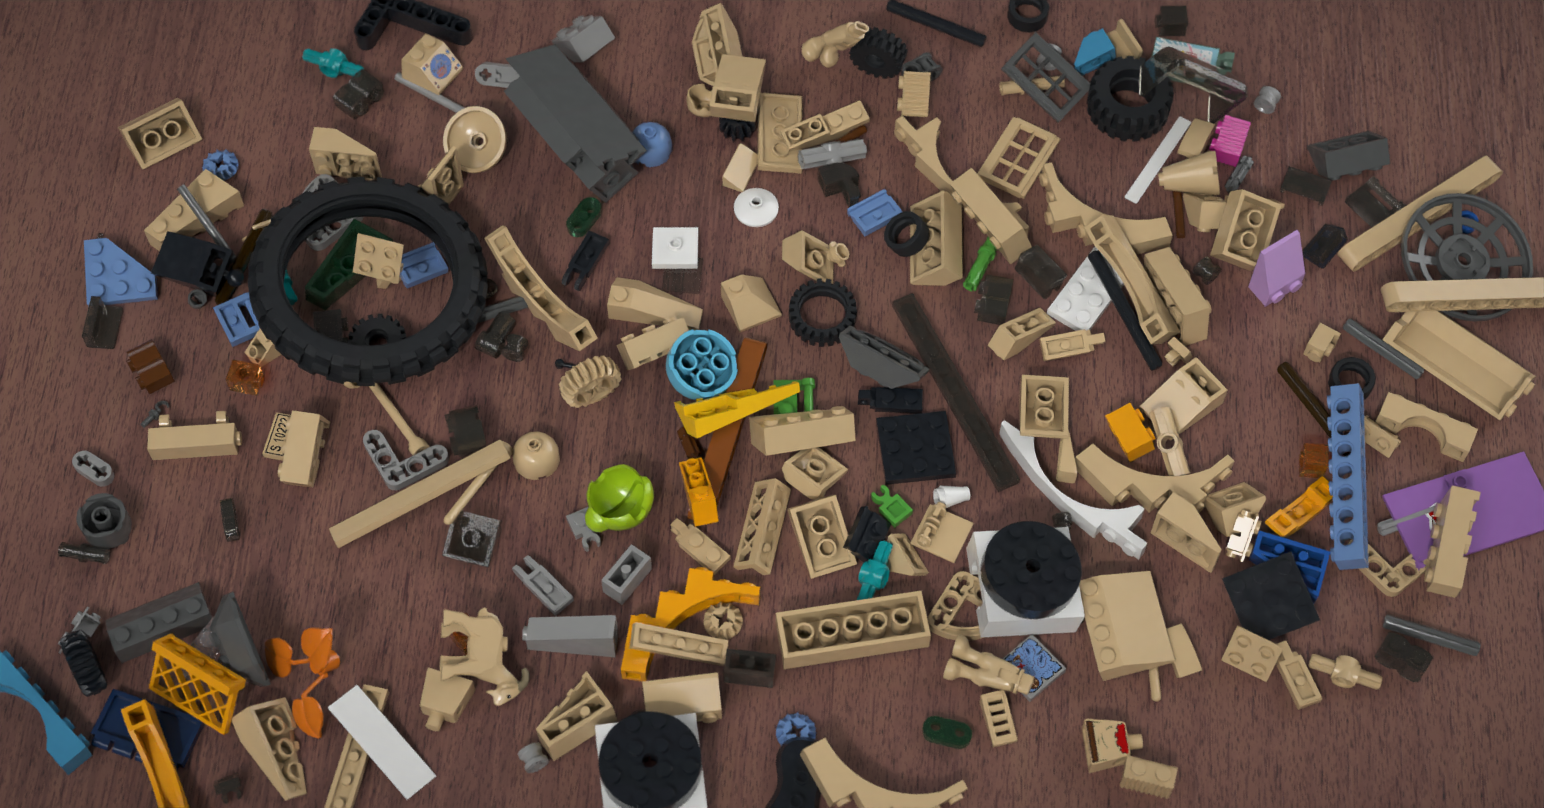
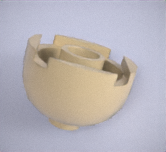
[512,431,560,480]

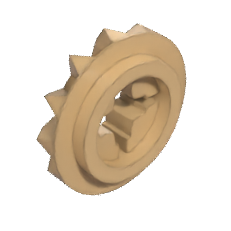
[704,601,743,640]

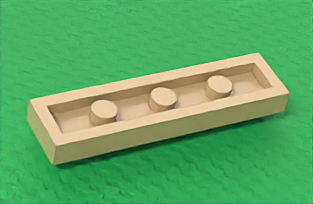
[630,622,728,666]

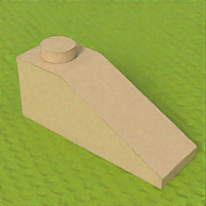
[988,308,1056,360]

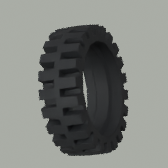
[789,278,857,347]

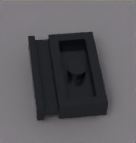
[843,506,891,562]

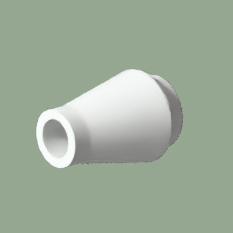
[933,485,970,509]

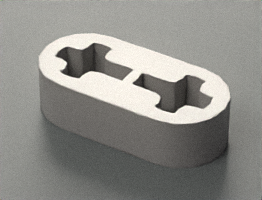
[72,451,115,487]

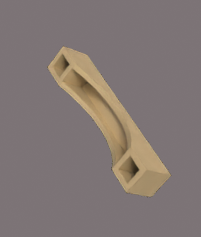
[1084,215,1180,344]

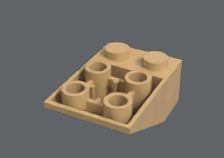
[710,54,766,122]
[309,127,382,181]
[1139,357,1228,441]

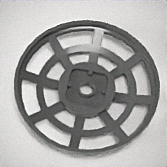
[1401,193,1533,322]

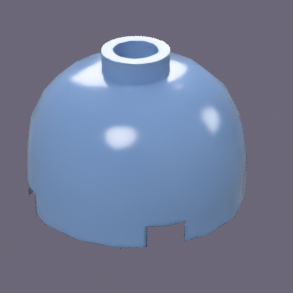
[632,122,673,167]

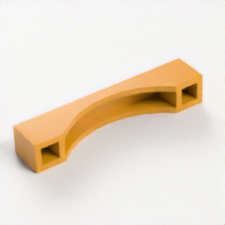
[121,699,190,808]

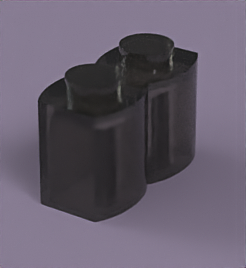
[333,69,384,120]
[974,274,1014,325]
[1374,632,1433,682]

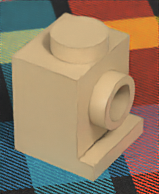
[1304,323,1341,363]

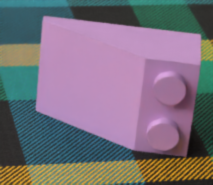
[1248,230,1305,307]

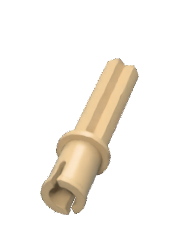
[999,76,1065,96]

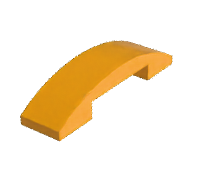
[1265,476,1333,538]

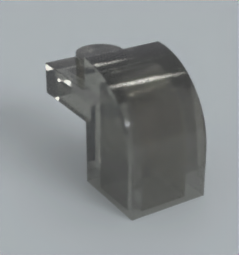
[817,163,861,208]

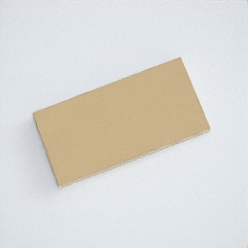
[758,93,803,174]

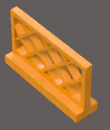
[149,633,246,735]

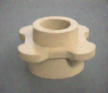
[827,241,849,267]

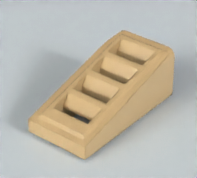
[1056,429,1077,483]
[979,690,1017,747]

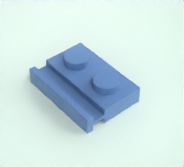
[847,189,903,236]
[400,242,448,288]

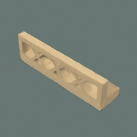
[734,478,791,575]

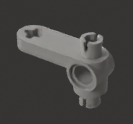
[475,62,520,88]

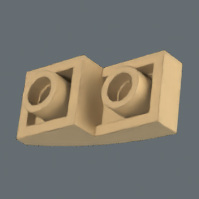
[1178,118,1216,158]
[1166,624,1202,678]

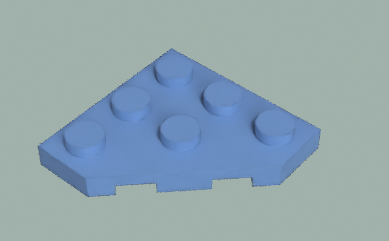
[84,238,158,307]

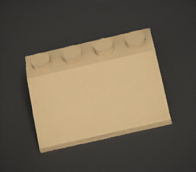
[1079,571,1175,681]

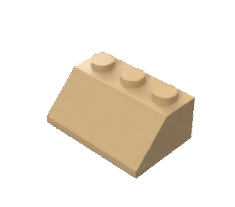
[118,98,202,170]
[642,672,722,723]

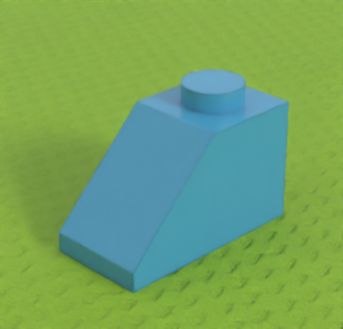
[1074,29,1116,76]

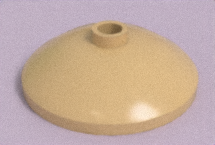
[443,106,507,173]

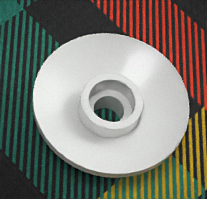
[734,188,779,227]

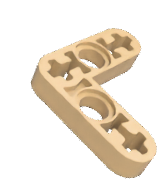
[1348,539,1430,597]

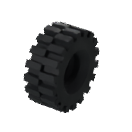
[849,27,908,79]
[348,314,407,345]

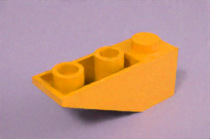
[679,457,719,527]

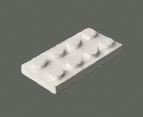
[1047,247,1124,331]

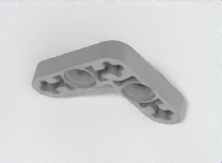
[363,430,449,490]

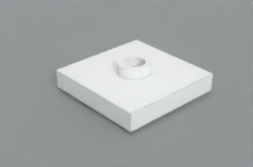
[652,227,698,269]

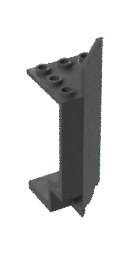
[504,44,647,203]

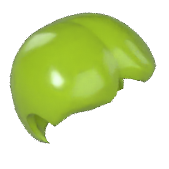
[585,464,654,532]

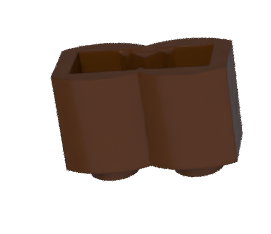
[126,339,175,394]

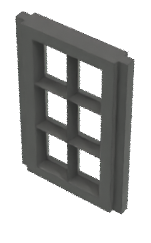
[1001,32,1090,123]

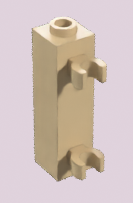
[147,411,242,460]

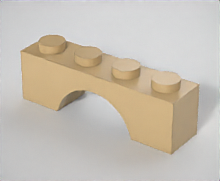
[1375,392,1478,462]

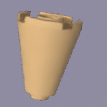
[1158,151,1220,195]

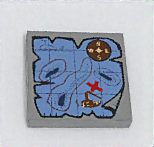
[1003,634,1066,702]

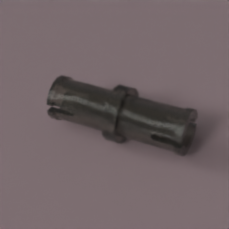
[58,542,110,564]

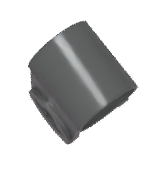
[901,52,943,81]

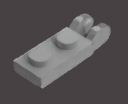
[512,555,574,616]

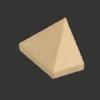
[886,534,929,576]

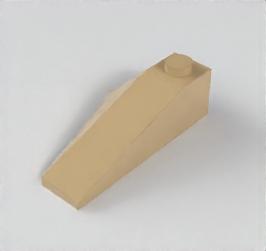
[1183,193,1284,232]
[232,697,307,801]

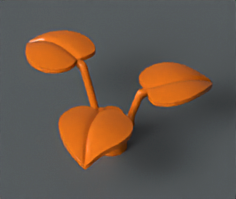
[265,627,340,738]

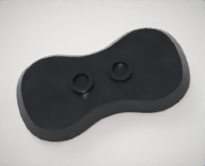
[765,737,821,808]

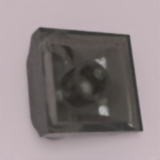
[442,511,502,567]

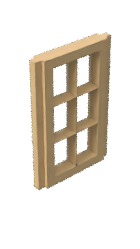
[977,117,1060,199]

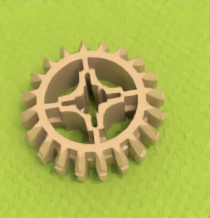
[559,356,621,408]

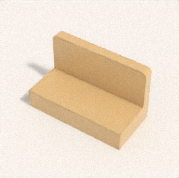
[1106,19,1143,62]

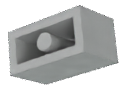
[601,544,652,605]

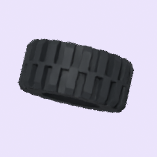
[1087,56,1174,142]

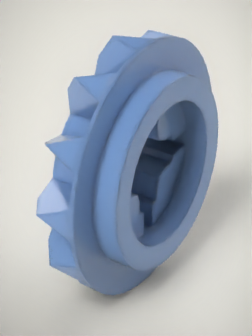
[202,149,239,181]
[776,712,816,745]

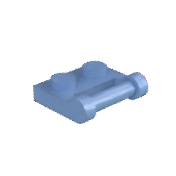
[213,292,260,347]

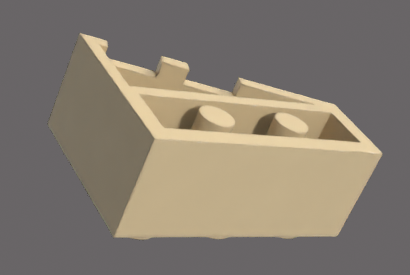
[616,316,689,371]
[278,411,330,488]

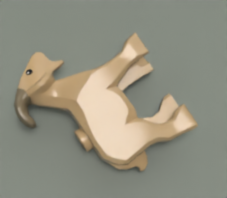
[440,607,530,706]

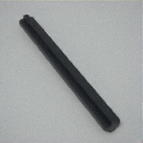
[1088,250,1162,371]

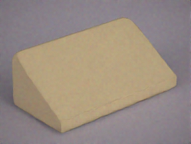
[723,143,758,192]

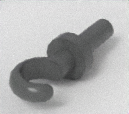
[140,401,170,428]

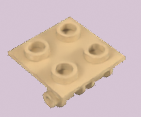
[353,233,404,284]
[910,502,974,563]
[1221,626,1283,682]

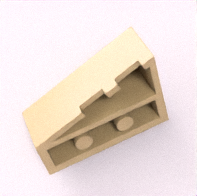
[536,671,617,761]

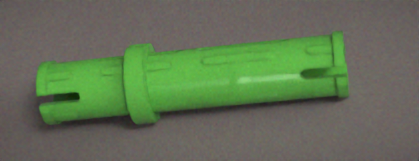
[963,237,996,291]

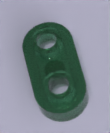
[566,197,602,237]
[922,716,972,749]

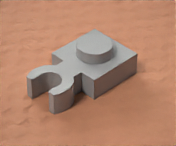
[566,507,601,552]

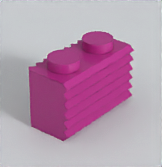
[1209,115,1251,167]

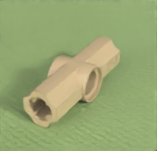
[1149,407,1191,476]

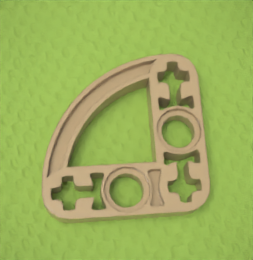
[928,571,985,641]

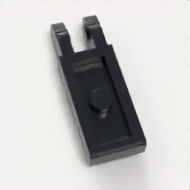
[561,231,610,291]

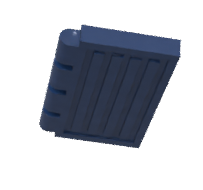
[91,689,205,771]

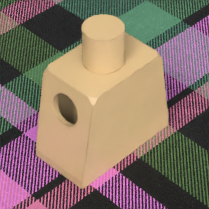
[420,668,475,731]

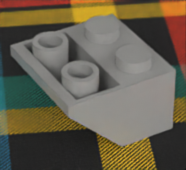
[552,15,615,62]

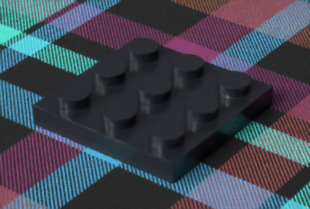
[876,411,956,485]
[1222,552,1320,640]

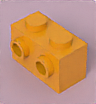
[1105,403,1156,462]

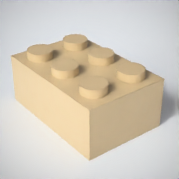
[1210,189,1282,271]

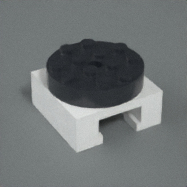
[966,521,1085,638]
[595,712,707,808]

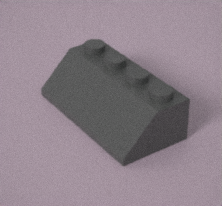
[105,582,213,663]

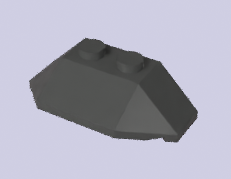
[839,326,929,389]
[209,592,271,687]

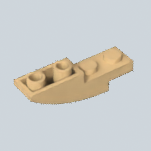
[780,101,870,151]

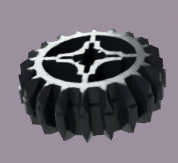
[60,630,108,697]

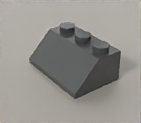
[1307,131,1390,180]

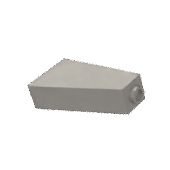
[522,615,619,657]

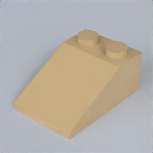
[418,146,464,204]
[1019,375,1069,439]
[1151,492,1222,573]
[787,495,857,579]

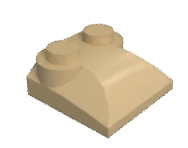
[782,447,848,500]

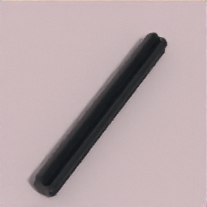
[886,0,986,47]

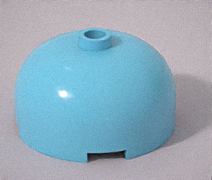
[666,329,738,400]

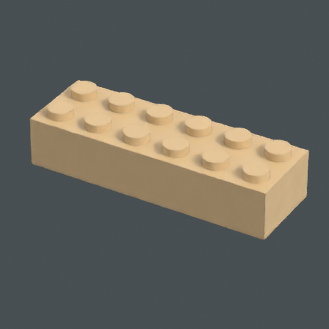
[776,591,931,669]

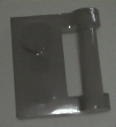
[1345,176,1407,227]

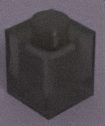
[1155,6,1188,36]

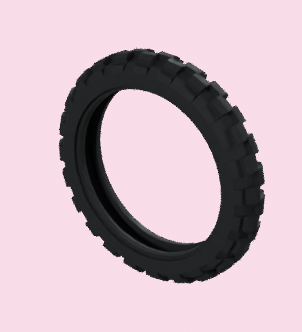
[248,177,488,386]

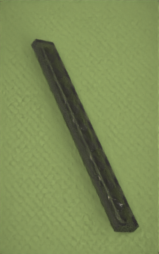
[892,293,1020,492]

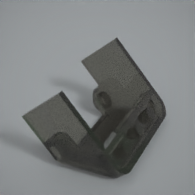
[1139,47,1247,124]

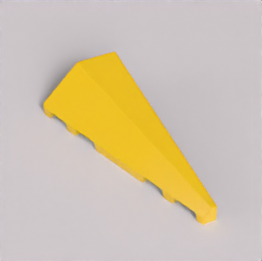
[674,381,800,438]

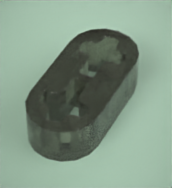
[220,498,240,542]

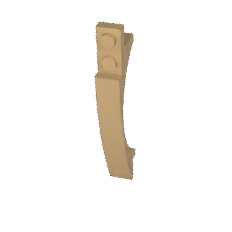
[894,116,1029,237]

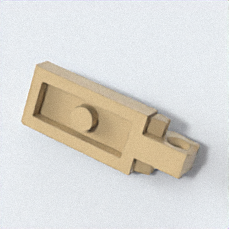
[1039,329,1106,362]
[670,518,731,575]
[1276,641,1322,710]

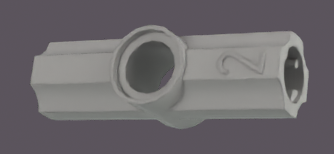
[797,139,867,169]

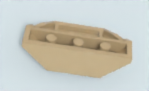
[692,3,742,86]

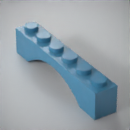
[0,650,92,775]

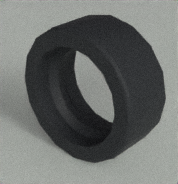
[1007,0,1049,33]
[884,211,929,257]
[1328,357,1376,400]

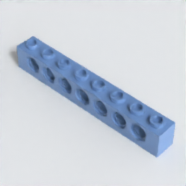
[1327,383,1369,570]

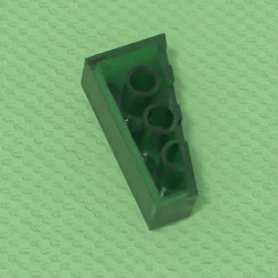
[304,219,393,311]

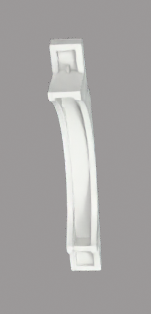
[999,420,1147,560]

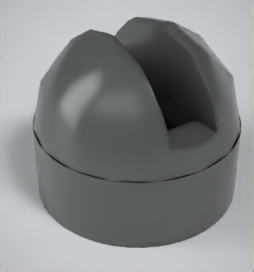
[187,289,207,309]

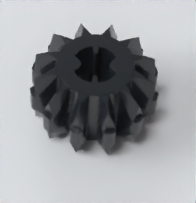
[719,117,756,143]

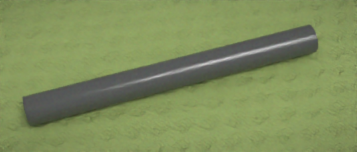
[177,184,236,264]

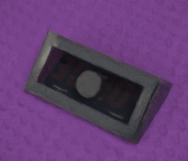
[1302,224,1347,269]

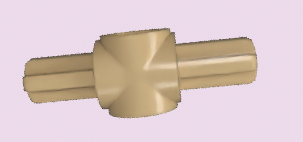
[1309,654,1382,690]

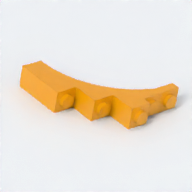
[621,567,760,682]

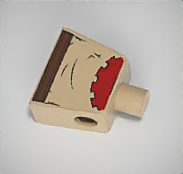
[1082,719,1143,773]

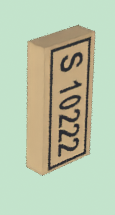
[262,412,291,461]

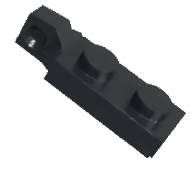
[858,387,923,414]

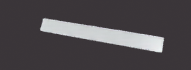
[1125,116,1191,203]

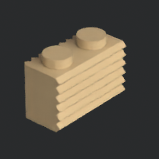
[897,71,931,117]
[1120,755,1178,799]

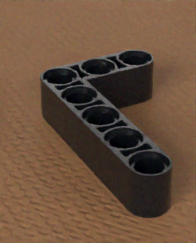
[354,0,473,50]

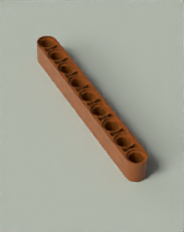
[687,337,767,525]

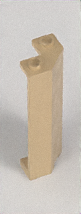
[1383,311,1536,420]

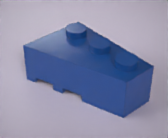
[1249,530,1330,604]

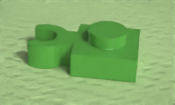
[871,485,913,528]

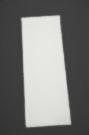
[328,685,436,800]

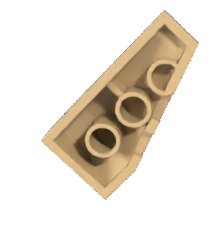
[607,277,703,330]

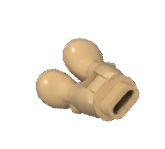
[802,21,869,68]
[943,635,1034,695]

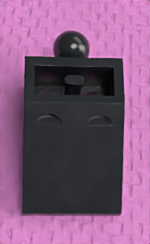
[151,231,245,297]

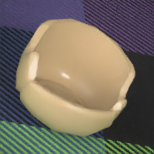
[687,84,712,117]

